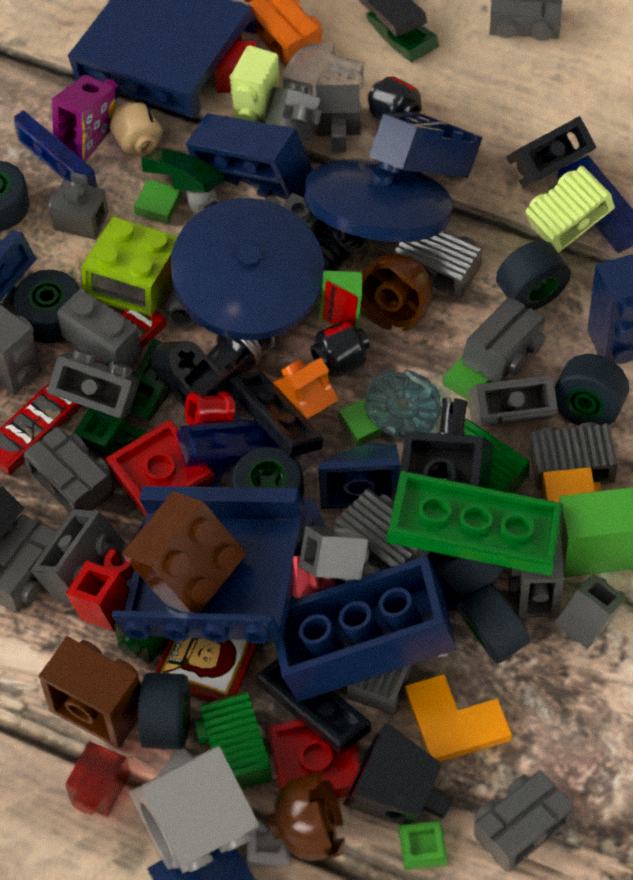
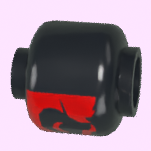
[368,76,422,121]
[310,321,370,377]

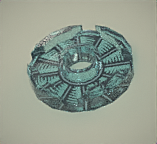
[364,369,442,438]

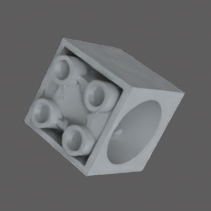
[129,746,260,873]

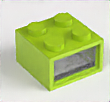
[81,216,178,316]

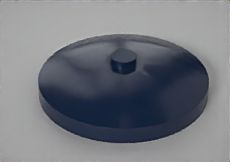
[304,159,453,242]
[171,198,324,340]

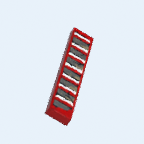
[0,299,167,475]

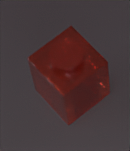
[65,741,131,817]

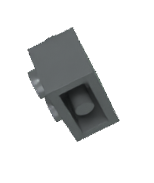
[0,305,41,395]
[47,349,141,418]
[30,509,125,604]
[508,535,564,618]

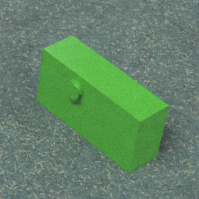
[559,487,633,578]

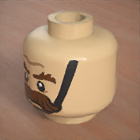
[110,102,163,156]

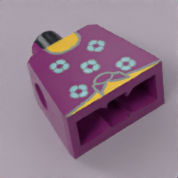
[52,75,121,164]

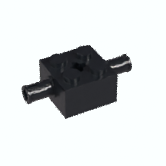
[399,398,494,560]

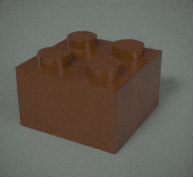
[121,491,247,613]
[39,636,141,749]

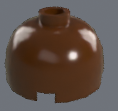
[360,253,432,331]
[269,770,345,861]

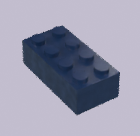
[275,555,457,702]

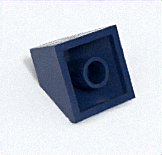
[318,443,400,509]

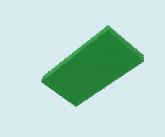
[386,471,563,576]

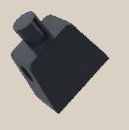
[343,723,454,824]

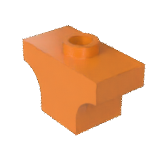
[272,358,339,419]

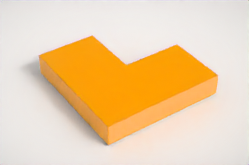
[405,674,512,763]

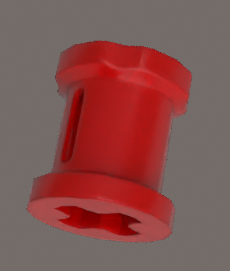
[184,392,235,428]

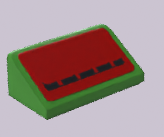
[319,270,362,329]

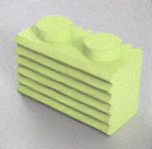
[230,45,280,123]
[525,166,615,253]

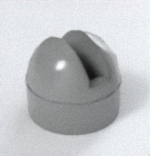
[187,187,217,213]

